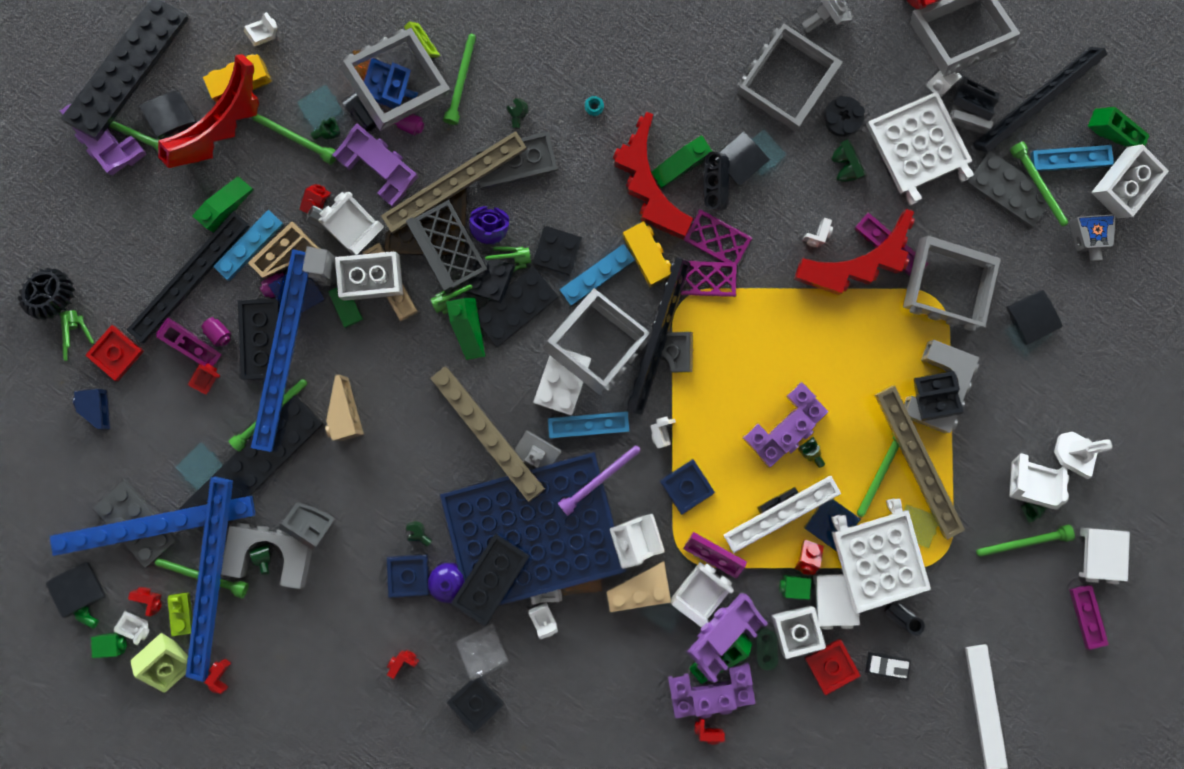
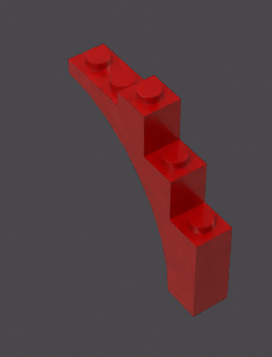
[158,54,259,168]
[612,111,693,240]
[794,209,915,295]

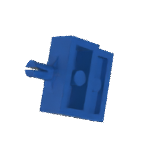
[364,58,418,109]

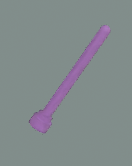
[558,446,640,516]

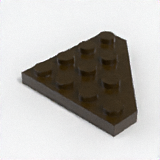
[385,188,467,256]

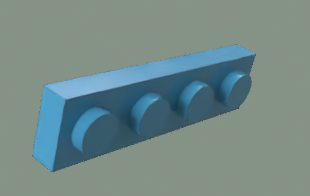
[1030,145,1114,172]
[213,210,285,281]
[560,244,635,306]
[548,412,629,438]

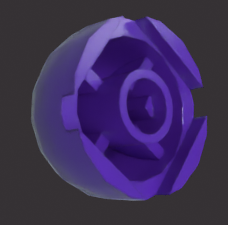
[469,206,509,244]
[428,562,464,603]

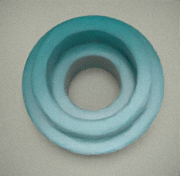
[585,96,604,116]

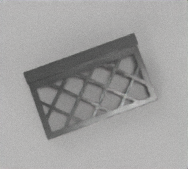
[406,200,488,294]

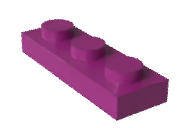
[683,532,747,578]
[1069,584,1109,650]

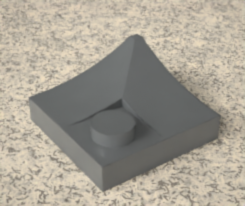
[279,502,335,550]

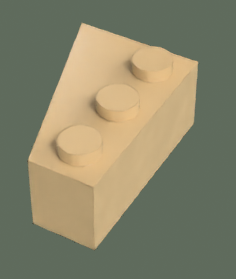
[248,222,320,279]
[607,561,671,612]

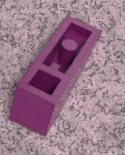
[156,318,222,366]

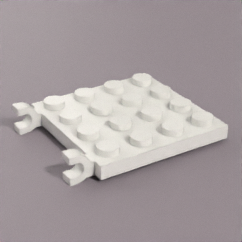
[866,91,974,206]
[831,498,931,613]

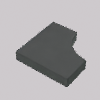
[662,332,693,373]

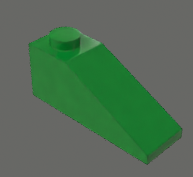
[1088,107,1149,147]
[651,135,712,189]
[192,176,254,233]
[446,298,485,360]
[689,633,752,684]

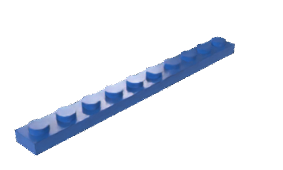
[251,249,309,452]
[186,477,233,682]
[50,496,256,556]

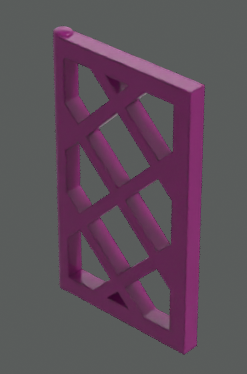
[684,209,753,266]
[681,261,736,297]

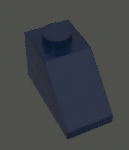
[73,389,110,430]

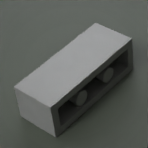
[302,247,337,286]

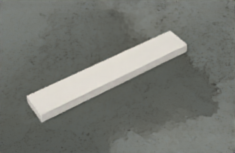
[723,476,841,553]
[965,644,1008,769]

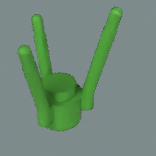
[485,246,531,271]
[431,285,472,314]
[60,310,94,361]

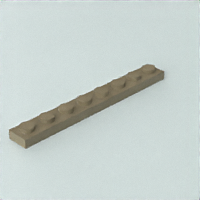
[381,131,527,234]
[430,366,545,502]
[875,386,965,540]

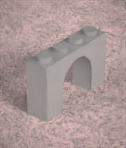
[904,340,979,433]
[221,522,312,589]

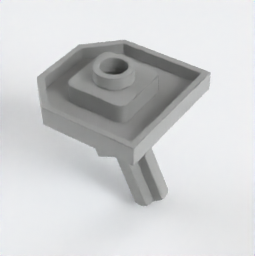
[802,0,852,33]
[515,430,561,470]

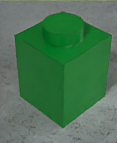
[779,575,811,600]
[91,633,127,658]

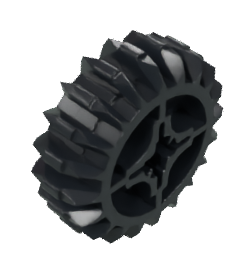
[18,267,75,321]

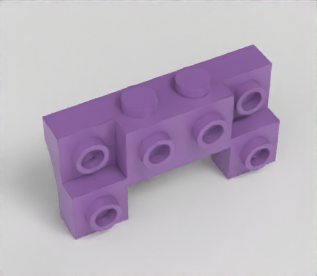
[60,104,147,176]
[332,123,418,208]
[742,382,829,467]
[687,593,768,682]
[668,662,756,718]

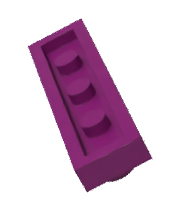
[854,213,929,276]

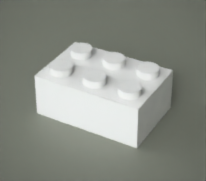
[1091,144,1169,219]
[335,251,403,301]
[533,349,591,416]

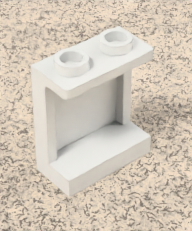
[318,192,384,255]
[1010,453,1069,510]
[610,514,665,569]
[1079,528,1130,584]
[670,562,734,627]
[813,574,860,629]

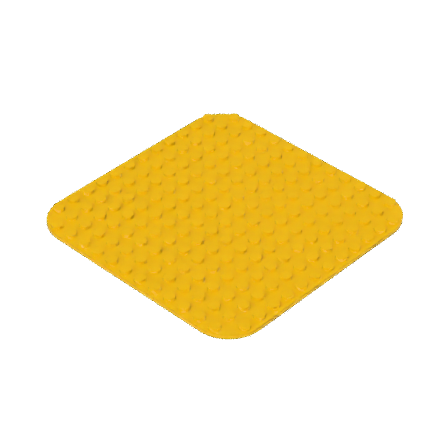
[672,288,954,568]

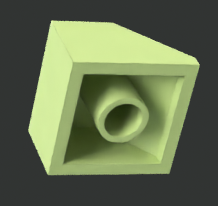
[130,633,188,693]

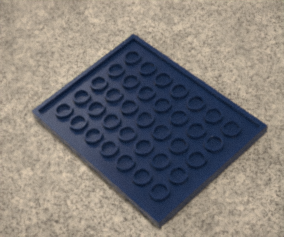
[440,452,627,605]

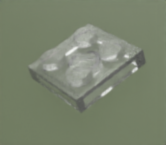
[456,624,509,681]

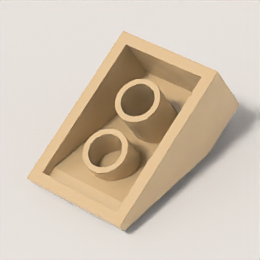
[325,375,364,441]

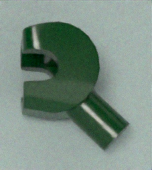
[506,98,528,128]
[310,116,340,140]
[798,437,825,468]
[1021,502,1048,523]
[406,521,432,547]
[250,543,272,575]

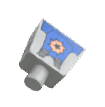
[1069,214,1115,262]

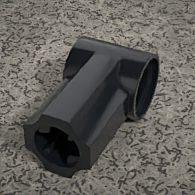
[341,92,377,131]
[883,600,925,636]

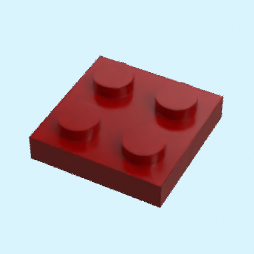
[85,325,144,381]
[804,638,861,695]

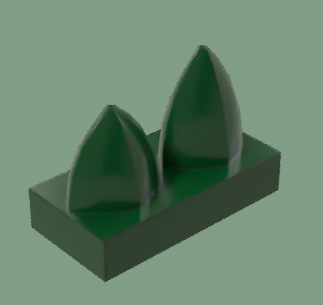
[831,139,867,182]

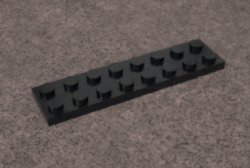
[61,0,189,141]
[179,395,324,534]

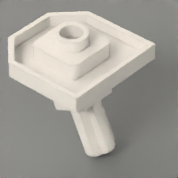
[1054,432,1112,479]

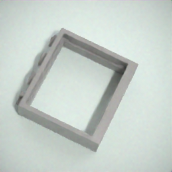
[910,0,1020,77]
[737,23,843,132]
[340,28,450,131]
[903,236,1001,331]
[543,288,650,395]

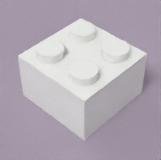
[771,605,826,659]

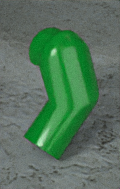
[74,607,99,629]

